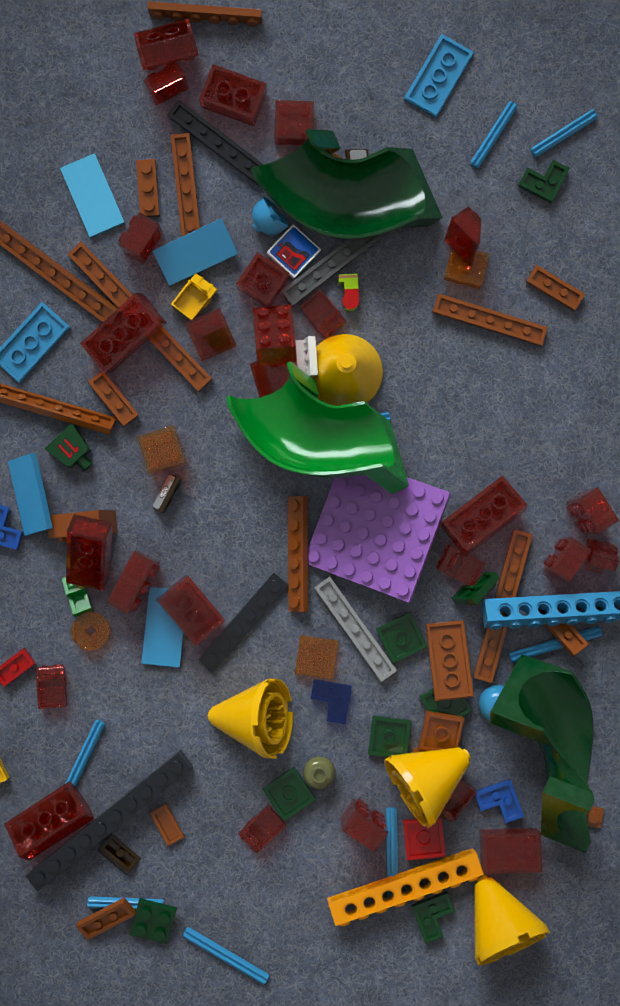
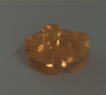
[71,612,111,651]

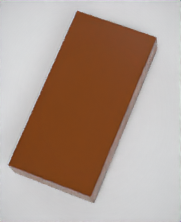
[149,803,185,847]

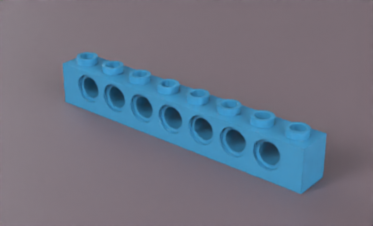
[481,591,620,630]

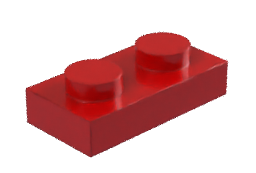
[0,648,36,687]

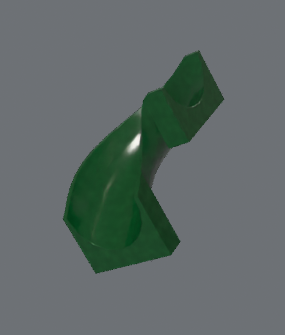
[250,129,443,239]
[490,654,595,853]

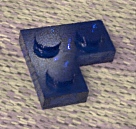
[311,679,352,724]

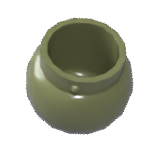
[303,756,336,789]

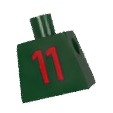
[45,424,93,471]

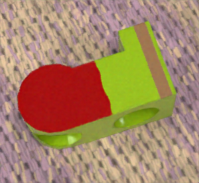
[338,274,359,311]

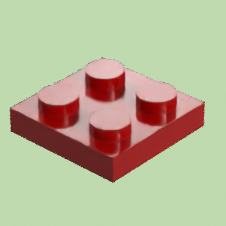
[403,816,446,860]

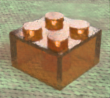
[137,425,187,475]

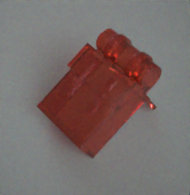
[300,289,346,339]
[585,539,619,574]
[436,545,486,585]
[35,664,68,709]
[440,779,477,822]
[238,804,286,853]

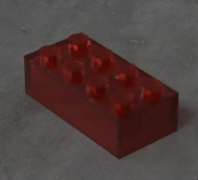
[80,293,167,373]
[441,475,528,557]
[66,514,113,591]

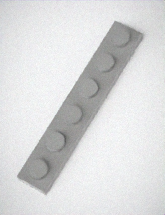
[314,576,397,682]

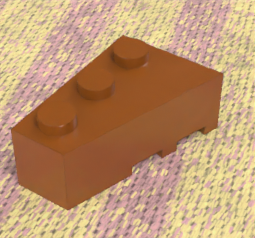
[48,510,118,542]

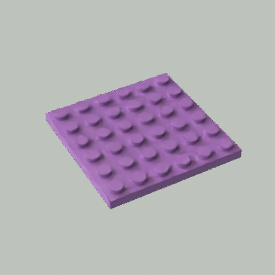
[308,475,451,603]

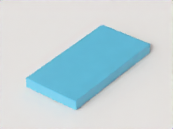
[60,153,125,238]

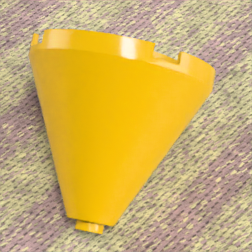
[312,334,383,406]
[208,679,293,759]
[384,747,471,829]
[474,875,550,966]

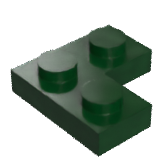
[518,160,570,203]
[451,572,500,605]
[411,891,455,944]

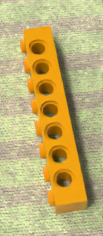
[327,848,484,926]

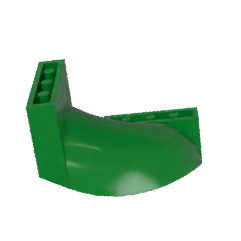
[226,361,409,494]

